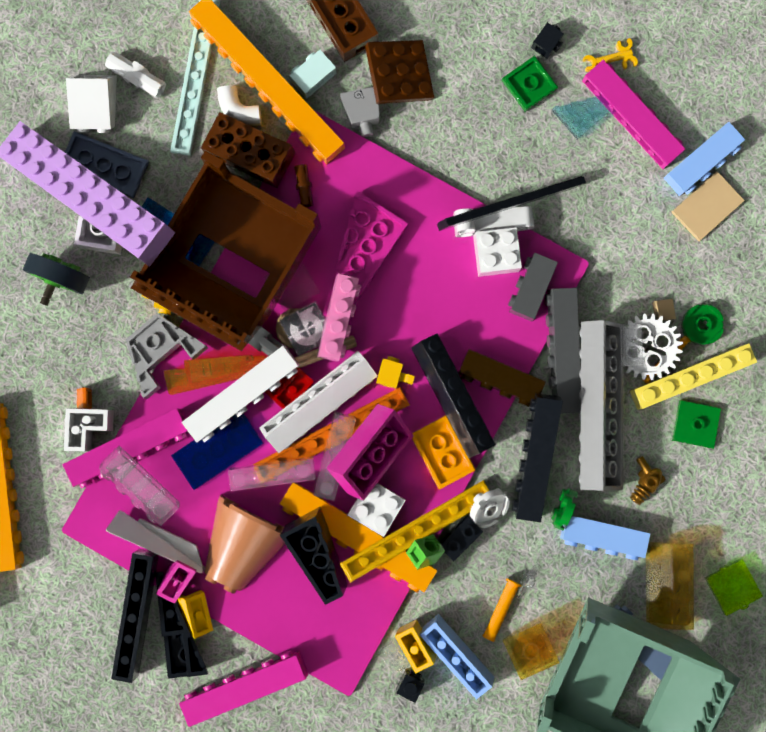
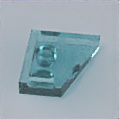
[552,97,609,139]

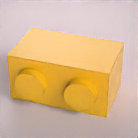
[395,619,437,673]

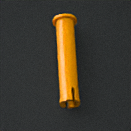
[482,578,522,642]

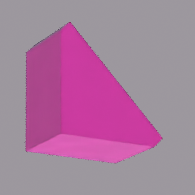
[156,560,196,604]

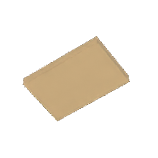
[672,171,745,242]

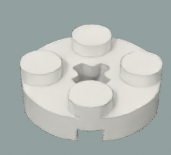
[470,488,510,528]

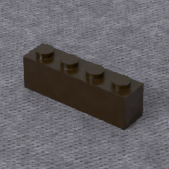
[458,349,546,407]

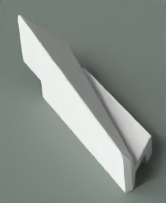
[106,510,205,573]

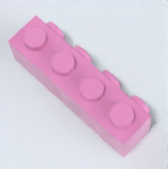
[317,273,361,362]

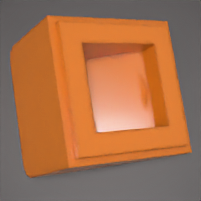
[77,388,92,409]

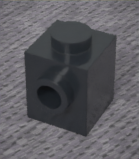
[531,22,564,59]
[396,670,425,703]

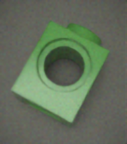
[406,534,445,570]

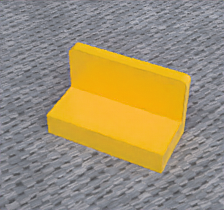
[177,590,213,639]

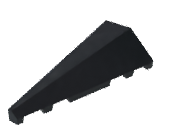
[155,572,208,679]

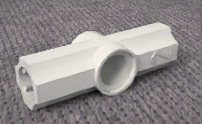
[105,51,166,98]

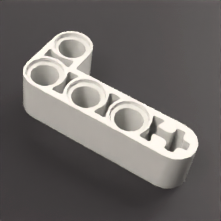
[453,206,535,237]

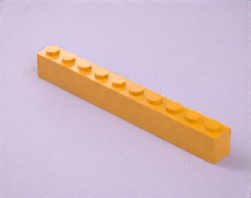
[189,0,345,164]

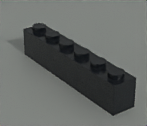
[411,333,496,458]
[512,393,563,523]
[111,549,159,683]

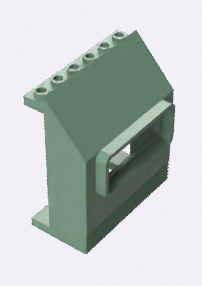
[536,597,740,732]

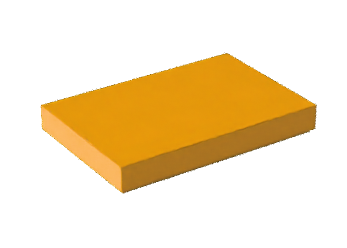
[412,416,476,490]

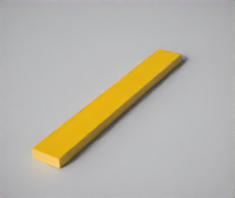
[340,480,490,583]

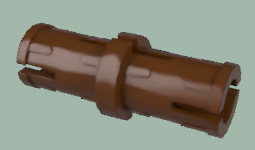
[294,164,314,207]

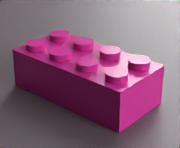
[326,404,413,501]

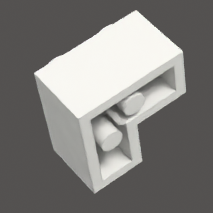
[64,409,114,451]

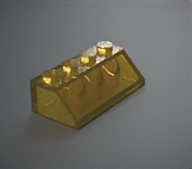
[646,542,694,630]

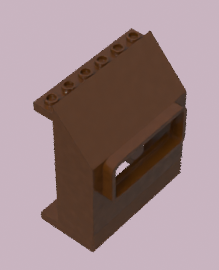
[130,151,321,351]

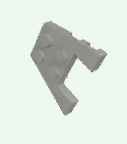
[126,313,208,399]

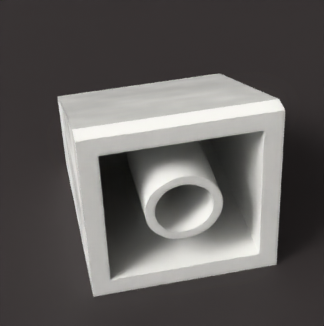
[66,75,117,133]

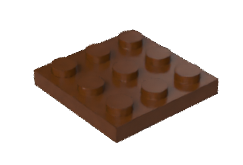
[365,40,435,104]

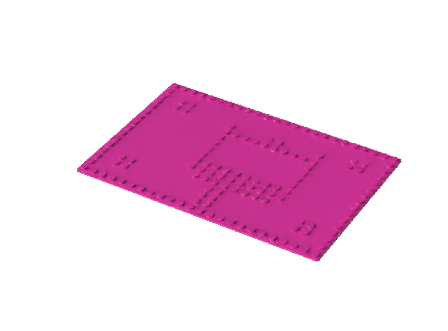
[62,110,589,696]

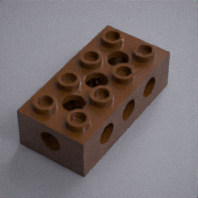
[306,0,379,63]
[201,112,296,188]

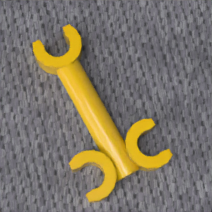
[582,38,638,72]

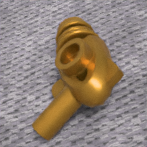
[630,456,666,505]

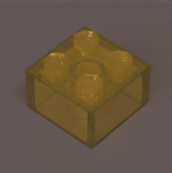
[502,621,560,680]

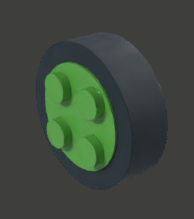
[22,253,90,306]

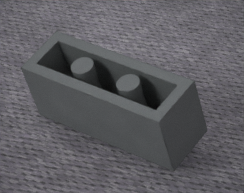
[508,253,558,322]

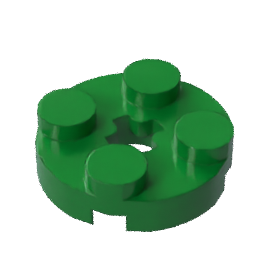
[681,304,724,346]
[551,488,578,531]

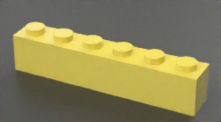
[630,343,757,410]

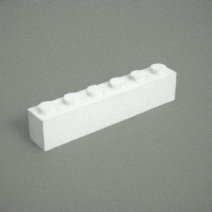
[181,345,300,442]
[259,351,378,453]

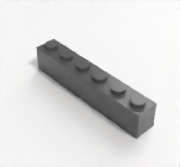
[545,288,581,414]

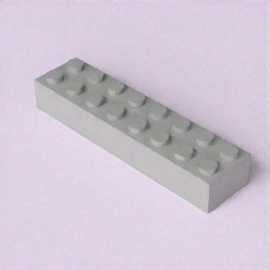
[579,320,623,491]

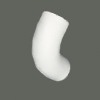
[217,85,262,126]

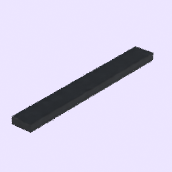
[437,176,586,231]

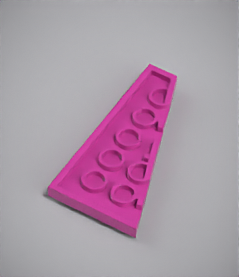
[323,190,408,317]

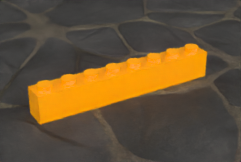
[0,403,24,572]
[280,481,437,593]

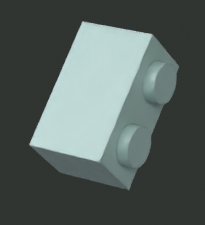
[289,50,337,99]

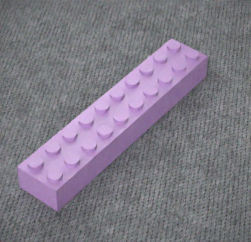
[0,121,175,267]

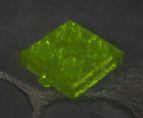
[704,558,763,616]

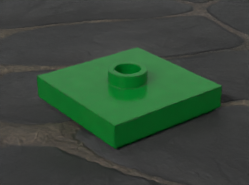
[501,55,558,112]
[672,400,721,449]

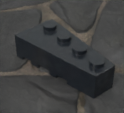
[280,506,347,605]

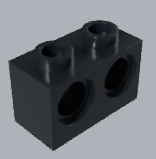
[440,515,483,562]

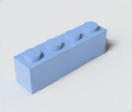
[664,122,745,196]
[560,516,650,561]
[420,614,494,699]

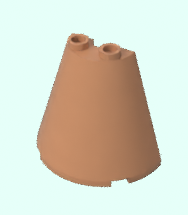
[205,495,285,594]

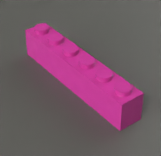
[582,60,685,169]
[62,408,188,489]
[179,650,309,727]

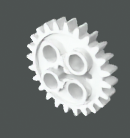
[623,314,683,380]

